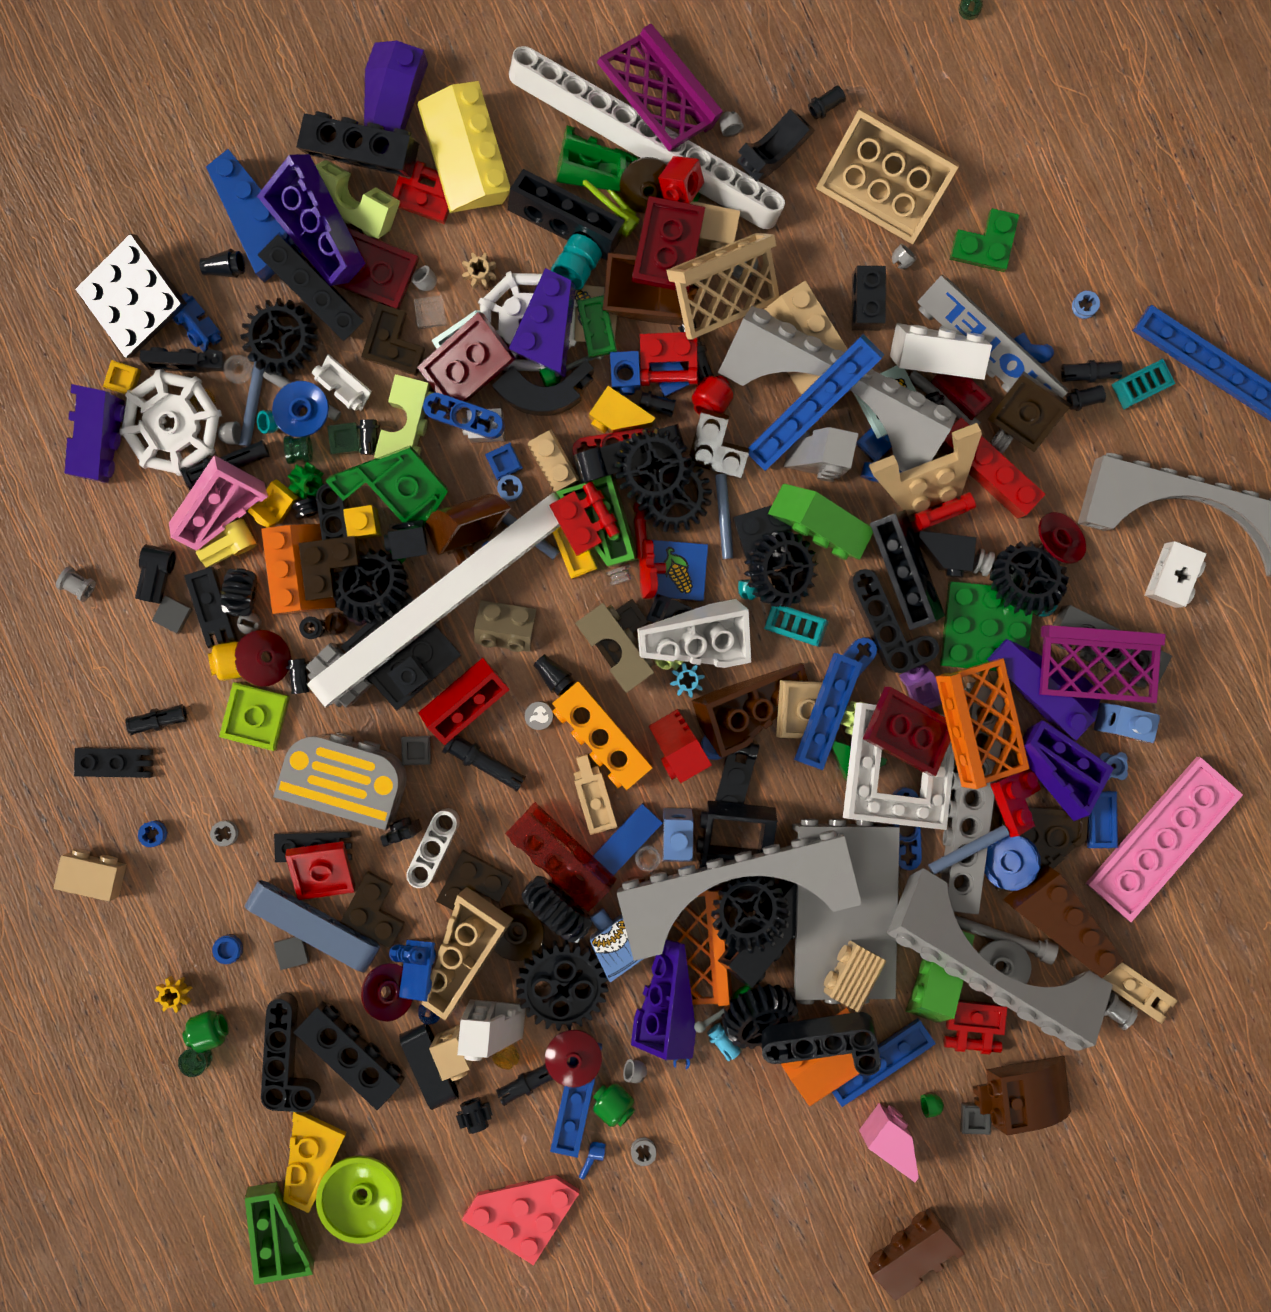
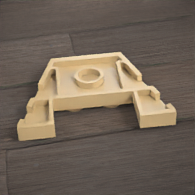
[869,423,982,516]

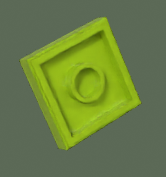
[219,682,290,751]

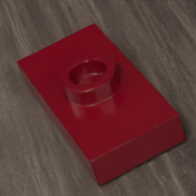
[931,373,993,420]

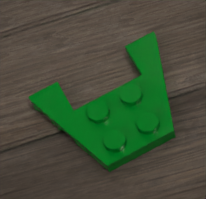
[325,446,448,563]

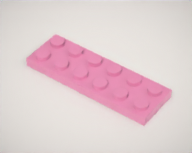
[1085,757,1243,922]

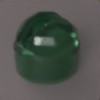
[958,0,983,20]

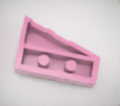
[169,455,268,551]

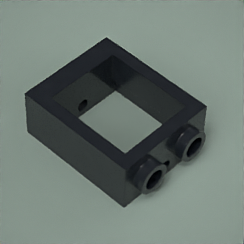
[696,800,778,865]

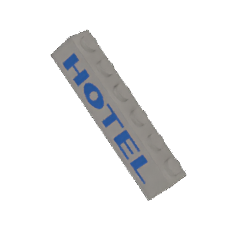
[917,274,1068,398]

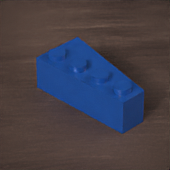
[206,149,302,282]

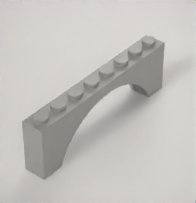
[718,306,957,472]
[1078,453,1271,577]
[617,830,862,961]
[887,868,1113,1051]

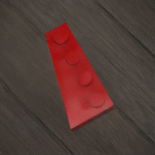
[649,709,712,784]

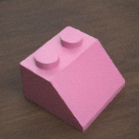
[859,1103,919,1182]

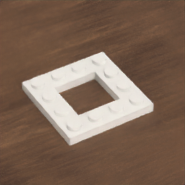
[843,703,955,830]

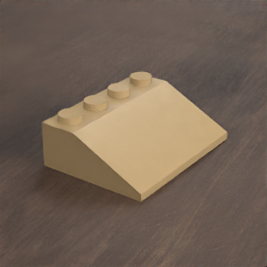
[816,107,960,245]

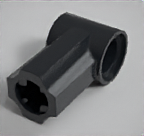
[135,544,176,604]

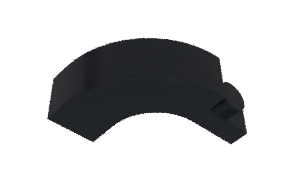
[737,109,815,182]
[492,360,594,416]

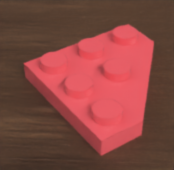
[462,1175,580,1266]

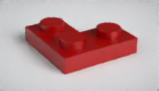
[990,769,1041,837]

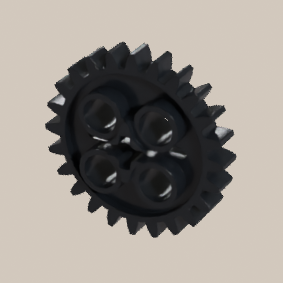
[516,940,609,1031]

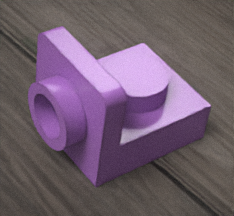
[899,664,942,709]

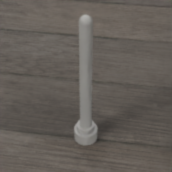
[955,915,1058,965]

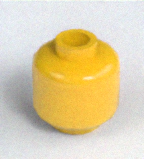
[207,641,242,681]

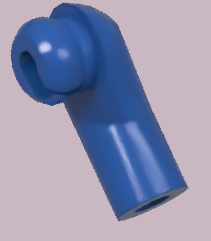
[1014,332,1054,364]

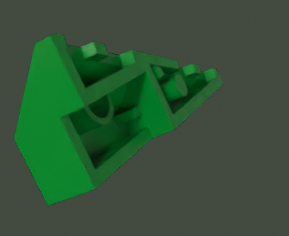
[556,125,701,202]

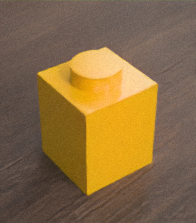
[343,505,382,540]

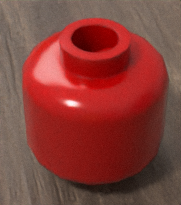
[692,376,734,415]

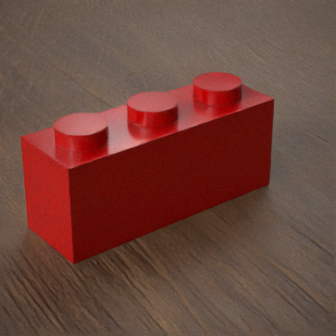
[418,658,510,745]

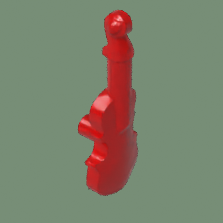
[633,502,666,599]

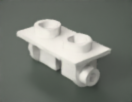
[312,354,372,411]

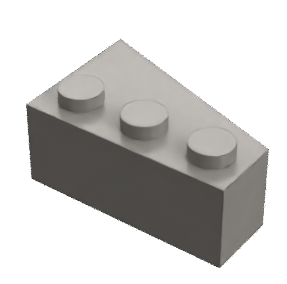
[784,427,859,482]

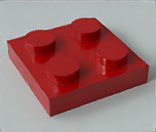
[285,841,355,900]

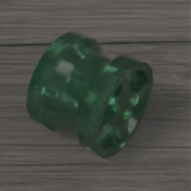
[284,436,313,464]
[178,1047,213,1077]

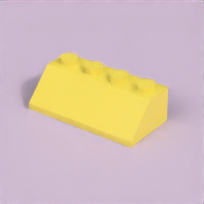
[417,81,511,213]

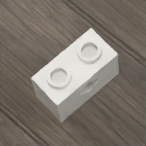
[1144,541,1206,608]

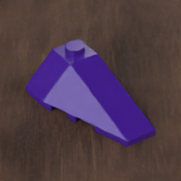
[364,40,428,154]
[987,639,1101,741]
[631,938,696,1060]

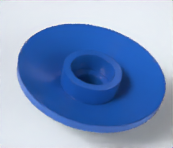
[272,381,329,437]

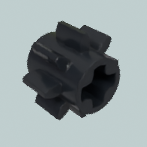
[456,1097,493,1134]

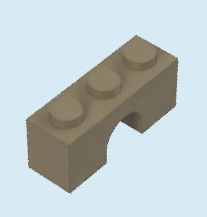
[575,603,655,693]

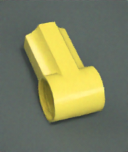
[196,519,257,568]

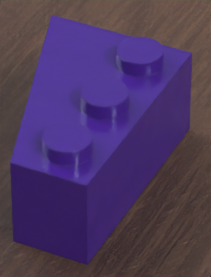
[509,268,576,377]
[64,384,125,484]
[1023,720,1114,821]

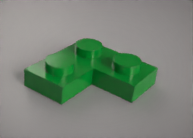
[949,208,1019,272]

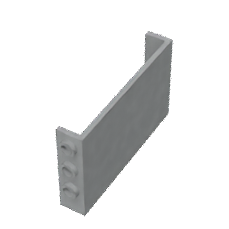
[788,819,900,1004]

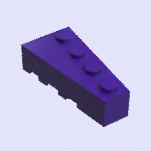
[257,154,366,286]

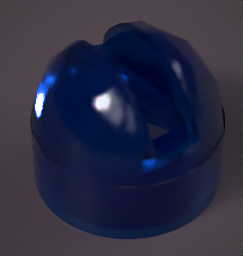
[418,1003,440,1025]

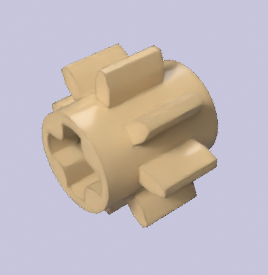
[462,253,497,289]

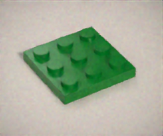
[940,581,1035,671]

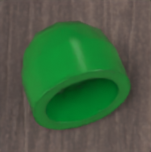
[920,1093,944,1118]

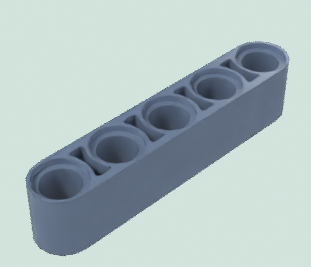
[244,880,380,973]

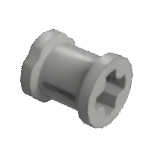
[56,566,96,602]
[1104,992,1138,1030]

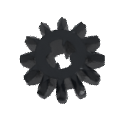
[220,568,257,617]

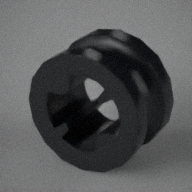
[292,497,318,520]

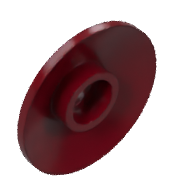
[1038,512,1086,564]
[235,630,291,687]
[361,963,413,1022]
[545,1030,602,1087]

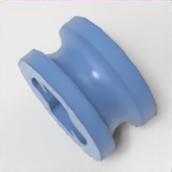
[1072,291,1100,319]
[497,475,524,502]

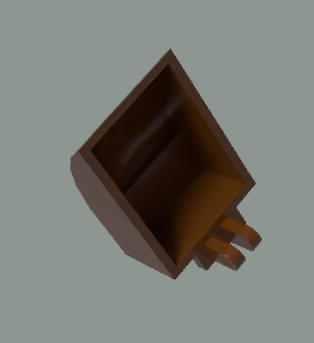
[603,253,702,326]
[425,493,511,565]
[973,1056,1071,1136]

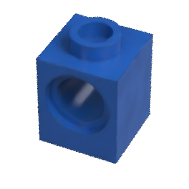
[610,351,640,396]

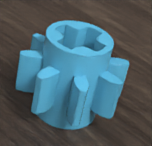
[670,663,705,698]

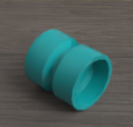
[551,234,602,290]

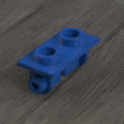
[173,293,222,352]

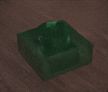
[327,422,361,455]

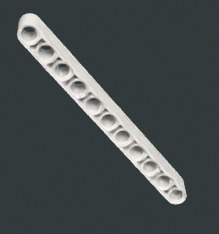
[509,46,785,229]
[307,492,560,708]

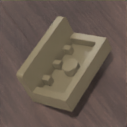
[474,600,536,652]

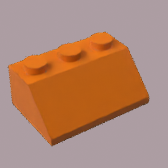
[261,524,336,615]
[781,1008,881,1107]

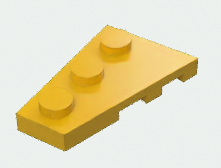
[283,1112,347,1213]

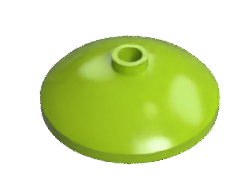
[316,1156,403,1244]

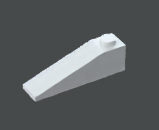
[637,599,751,668]

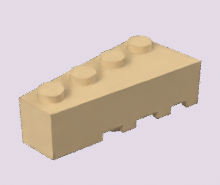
[422,887,513,1020]

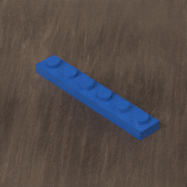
[1132,305,1271,421]
[748,334,884,471]

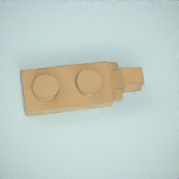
[574,753,617,835]

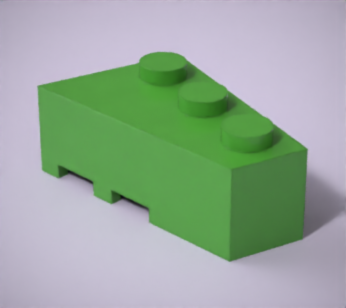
[768,483,873,560]

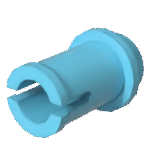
[707,1023,742,1061]

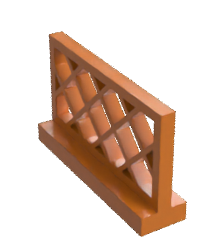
[935,658,1030,789]
[673,887,733,1006]

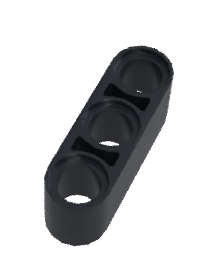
[316,484,349,540]
[399,1023,459,1110]

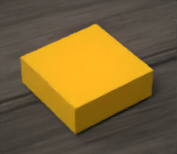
[103,360,141,395]

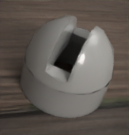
[719,111,744,137]
[892,243,917,269]
[412,265,437,291]
[217,421,241,444]
[237,612,262,634]
[623,1059,647,1083]

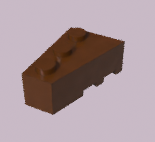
[868,1207,965,1301]

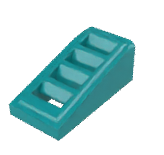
[1111,359,1176,410]
[764,606,829,647]

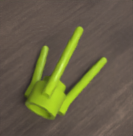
[583,180,640,238]

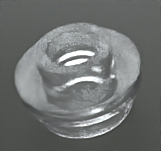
[223,355,253,384]

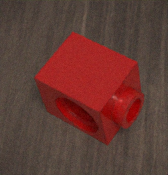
[658,156,704,204]

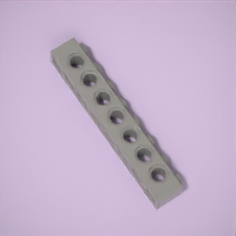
[940,683,1005,915]

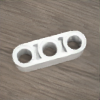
[407,808,460,888]

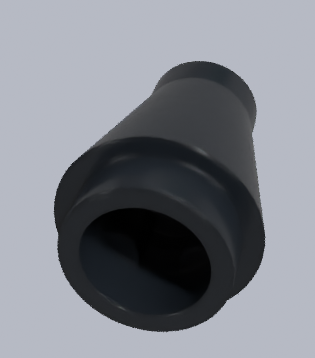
[199,249,245,278]
[533,654,575,696]

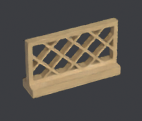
[667,233,780,339]

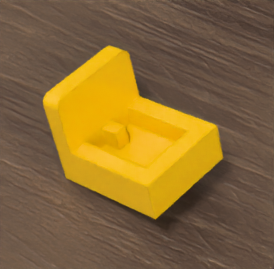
[248,479,298,528]

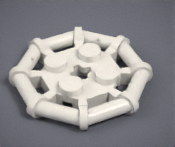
[478,271,578,372]
[119,369,222,476]

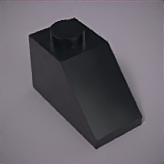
[915,531,977,578]

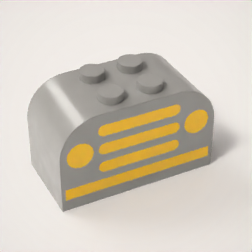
[273,732,407,830]

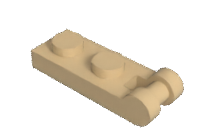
[1103,962,1178,1024]

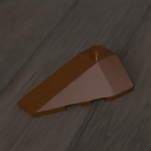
[691,663,808,758]

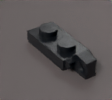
[140,347,225,373]

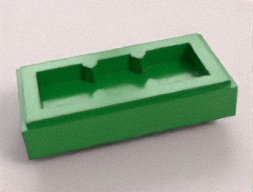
[577,295,617,359]

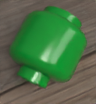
[183,1010,229,1053]
[593,1083,635,1127]

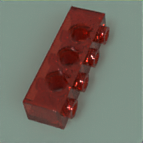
[505,802,617,912]

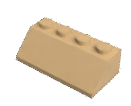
[764,281,850,395]

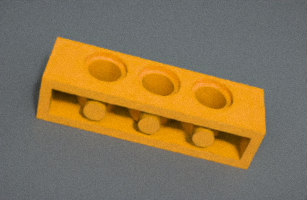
[552,681,652,790]

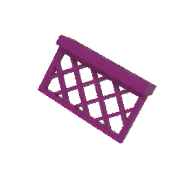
[597,24,723,152]
[1039,625,1166,703]

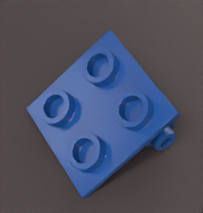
[389,940,436,1002]

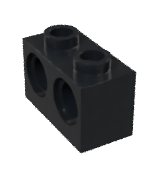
[852,266,886,331]

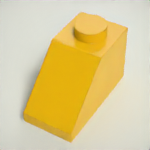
[589,386,655,434]

